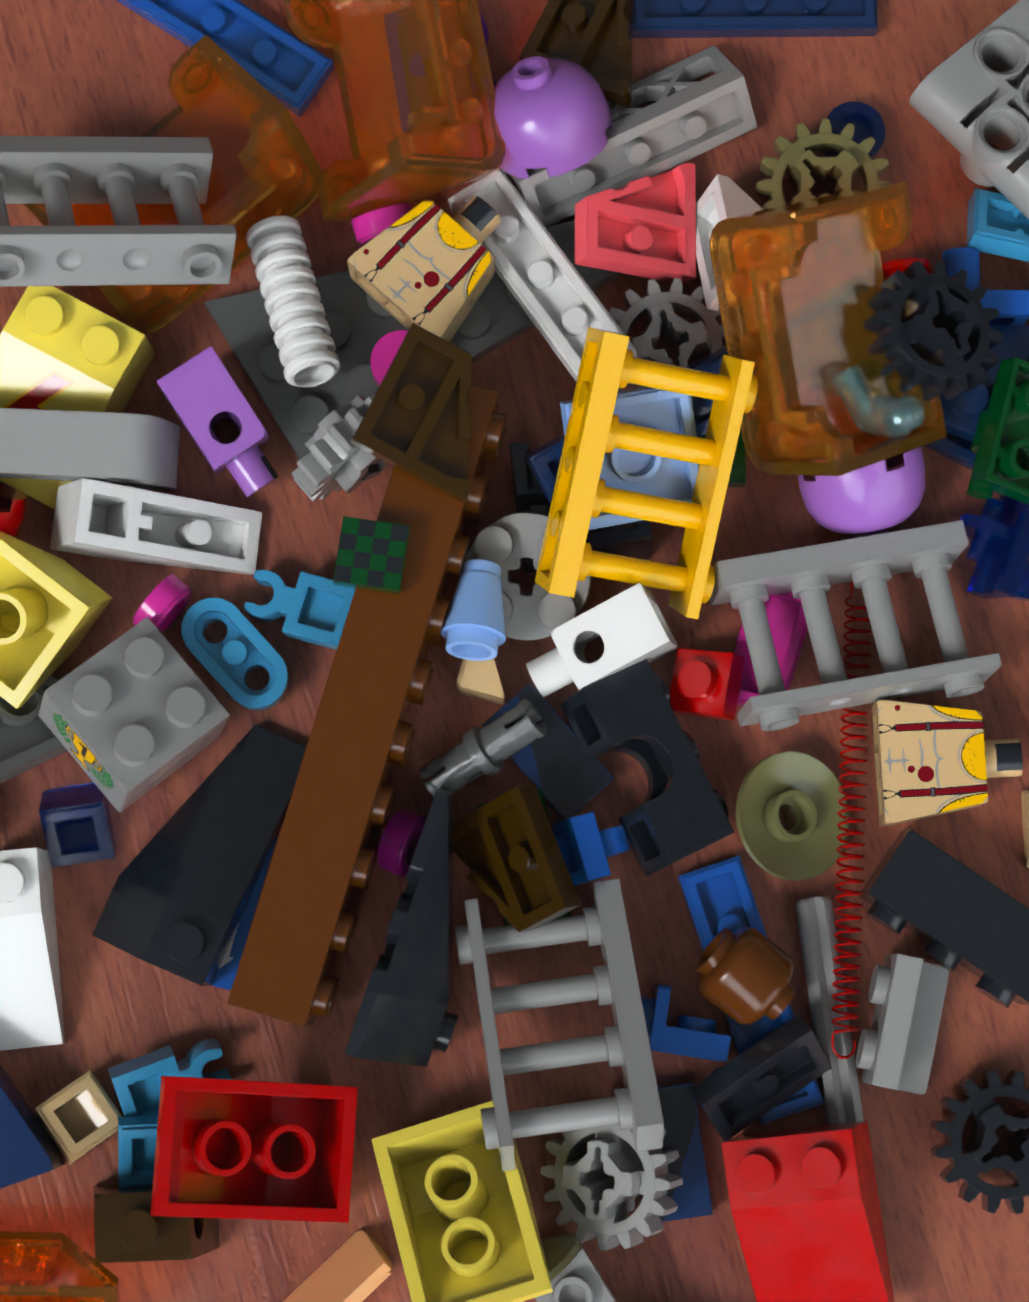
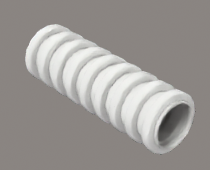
[246,215,341,387]

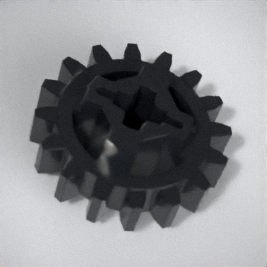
[864,261,1003,402]
[930,1069,1029,1214]

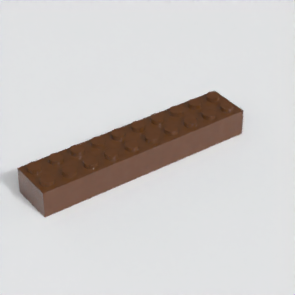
[227,384,507,1027]

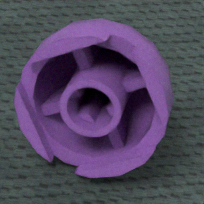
[485,56,613,179]
[796,438,925,538]

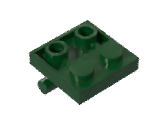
[967,357,1029,505]

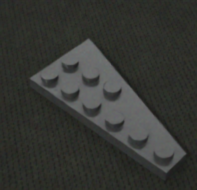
[204,221,620,460]

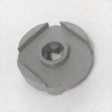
[466,511,592,640]

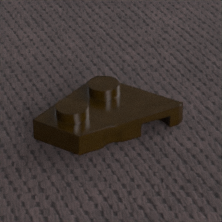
[519,0,633,108]
[350,323,472,502]
[453,784,582,932]

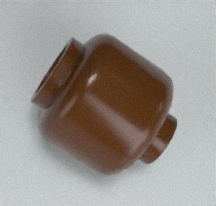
[695,927,796,1024]

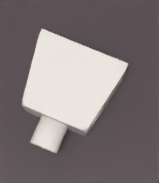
[526,583,679,697]

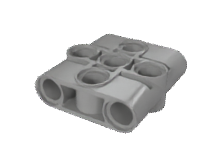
[909,0,1029,220]

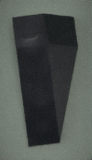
[92,725,306,986]
[344,786,458,1067]

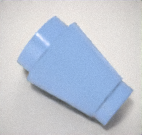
[441,559,506,661]

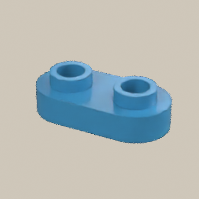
[181,598,290,711]

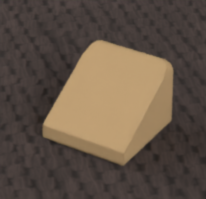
[456,659,505,705]
[34,1070,122,1166]

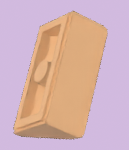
[283,1229,394,1302]

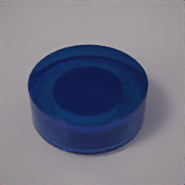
[824,102,885,160]

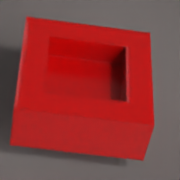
[670,648,745,720]

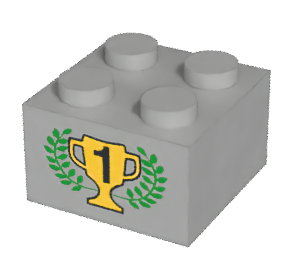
[38,617,230,813]

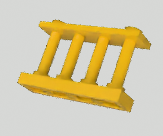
[535,327,758,619]

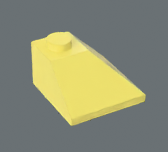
[0,531,113,709]

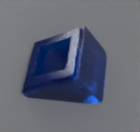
[39,783,116,868]

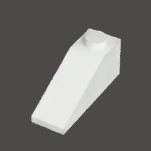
[50,478,262,575]
[0,847,65,1051]

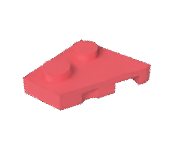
[575,162,696,285]

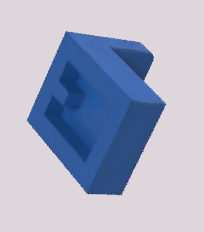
[641,984,731,1062]

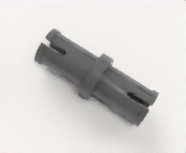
[420,699,547,797]

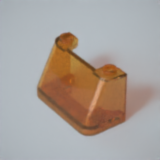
[283,0,505,222]
[22,35,324,334]
[709,181,947,476]

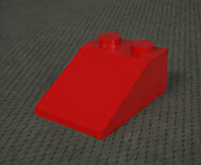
[150,1076,358,1223]
[721,1121,894,1302]

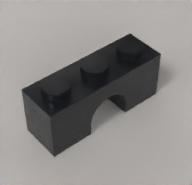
[560,659,734,876]

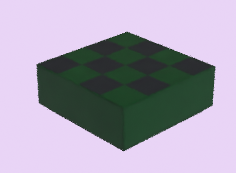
[333,516,410,594]

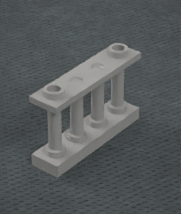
[0,136,237,287]
[709,520,1002,731]
[455,878,664,1172]

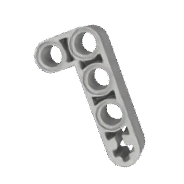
[0,408,180,490]

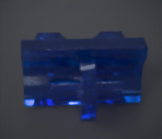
[959,494,1029,601]

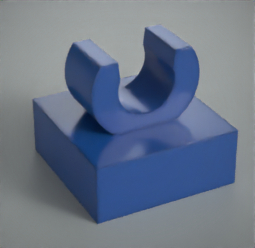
[551,812,630,886]

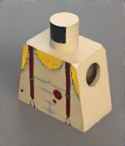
[347,195,502,342]
[871,700,1023,827]

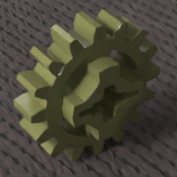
[755,119,893,259]

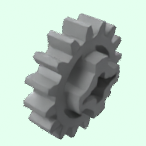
[609,278,735,392]
[291,394,389,502]
[540,1124,683,1251]

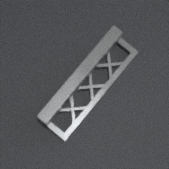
[507,46,757,227]

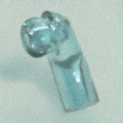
[831,365,924,439]

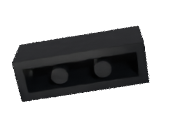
[858,829,1029,1008]

